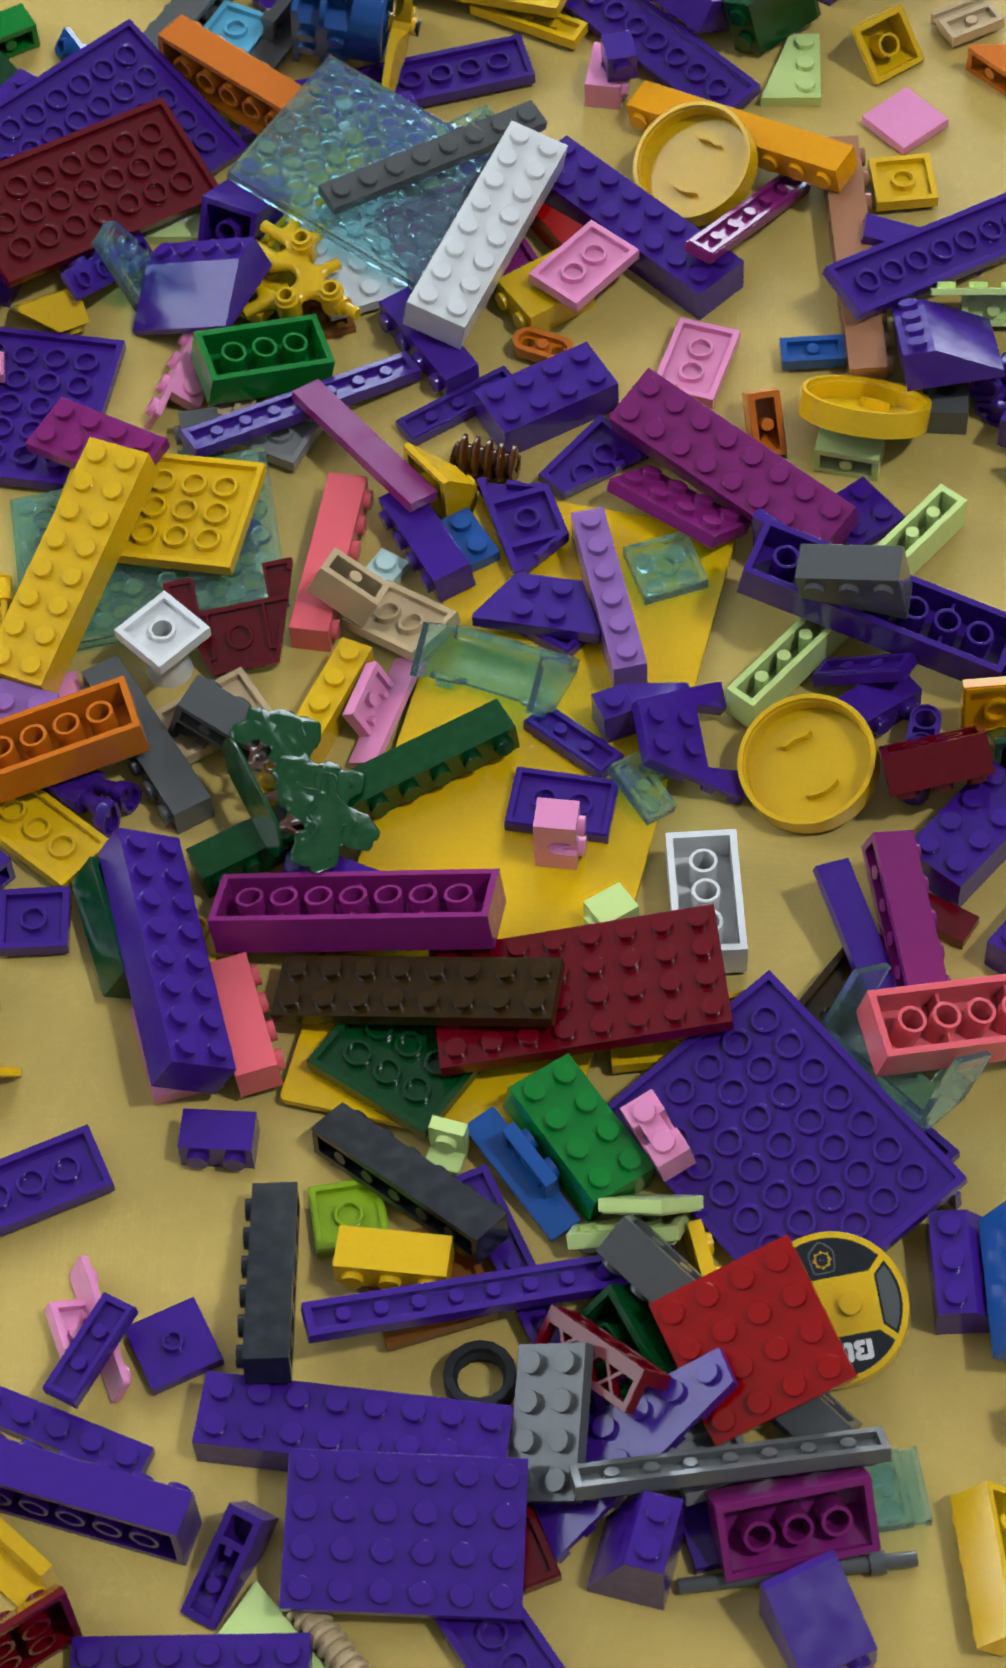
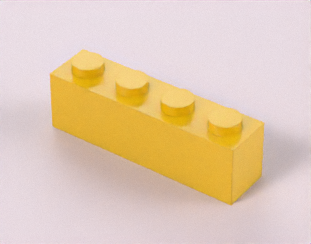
[950,1480,1006,1657]

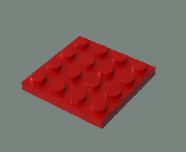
[648,1234,859,1446]

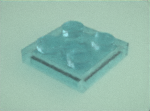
[623,531,709,605]

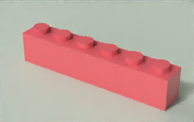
[289,472,374,652]

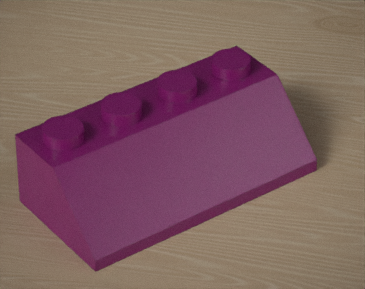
[705,1465,881,1583]

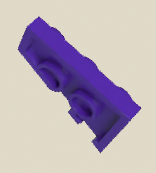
[538,414,649,499]

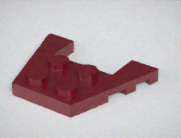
[162,557,293,677]

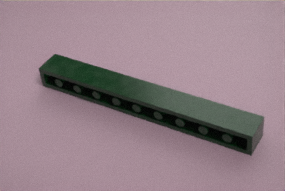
[186,698,520,899]

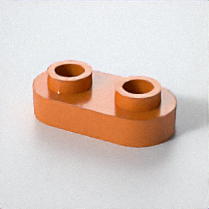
[512,327,573,363]

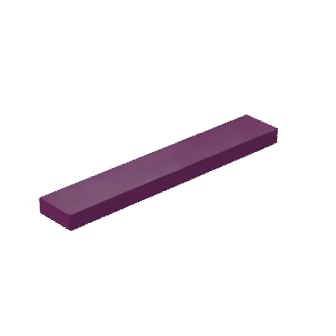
[684,174,811,265]
[292,379,437,512]

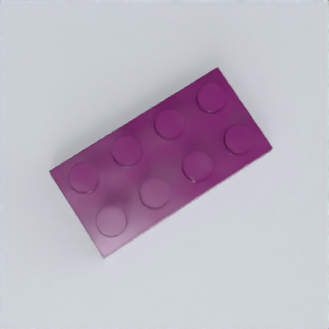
[25,397,170,469]
[606,465,751,548]

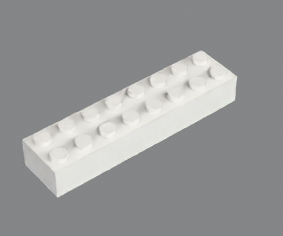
[403,121,568,349]

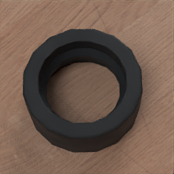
[443,1340,517,1405]

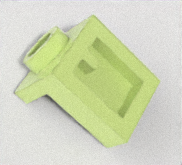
[426,1115,470,1176]

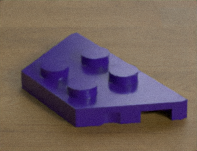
[477,477,569,575]
[472,572,601,644]

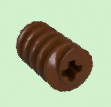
[449,433,521,483]

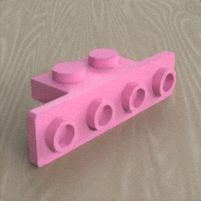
[144,333,205,429]
[342,658,424,768]
[44,1255,131,1403]

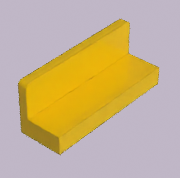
[0,1517,58,1607]

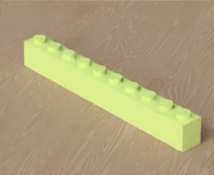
[726,484,967,727]

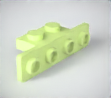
[929,281,1006,326]

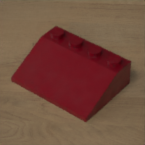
[0,1585,83,1668]

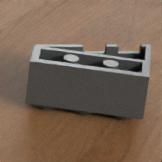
[795,544,913,619]
[168,674,271,773]

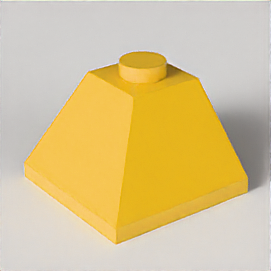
[851,4,925,86]
[11,288,90,335]
[403,442,478,520]

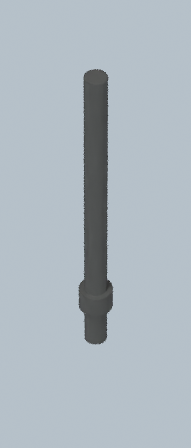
[678,1550,918,1594]

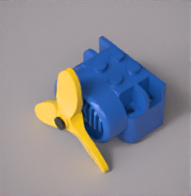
[291,0,422,97]

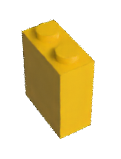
[495,248,595,331]

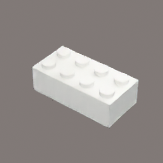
[665,829,748,973]

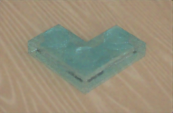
[606,750,677,825]

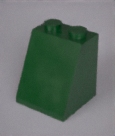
[723,0,821,54]

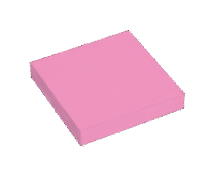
[862,87,949,155]

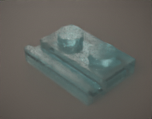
[864,1446,933,1533]

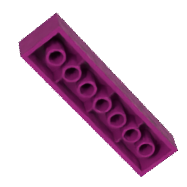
[608,367,860,544]
[207,869,506,953]

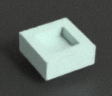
[366,548,410,584]

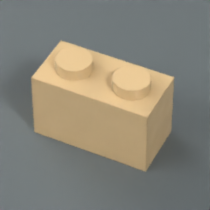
[306,547,391,628]

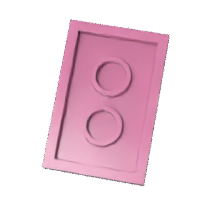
[529,220,639,312]
[657,317,741,409]

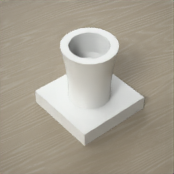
[114,590,211,688]

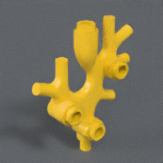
[241,210,362,320]

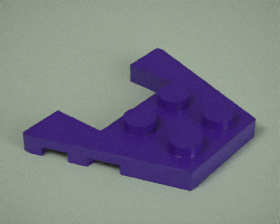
[631,682,745,805]

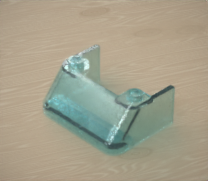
[410,622,580,717]
[821,963,992,1133]

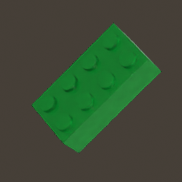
[190,314,335,406]
[503,1053,655,1222]

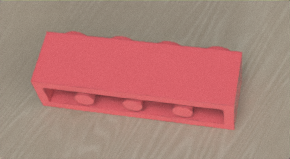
[210,952,286,1097]

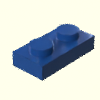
[779,334,847,370]
[441,507,500,573]

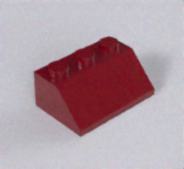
[878,724,995,800]

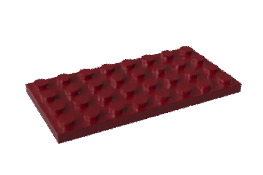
[0,97,219,288]
[429,904,734,1077]

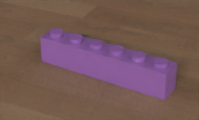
[571,507,648,687]

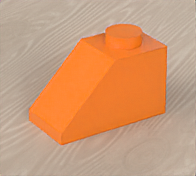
[966,44,1006,96]
[741,387,788,455]

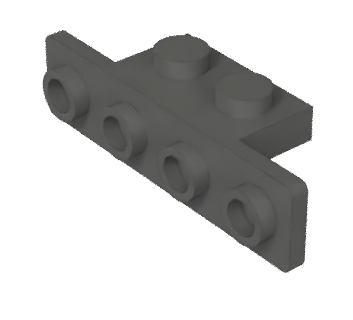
[250,0,293,70]

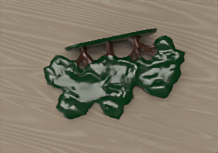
[223,707,380,874]

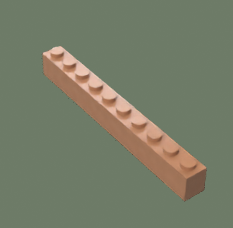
[824,135,893,380]

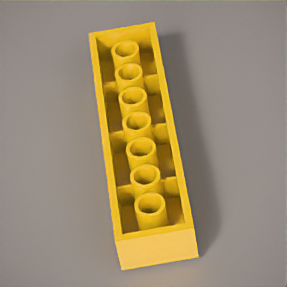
[0,437,159,693]

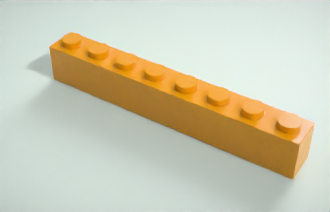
[626,80,858,193]

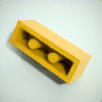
[332,1225,455,1289]

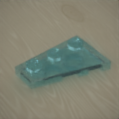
[92,221,154,312]

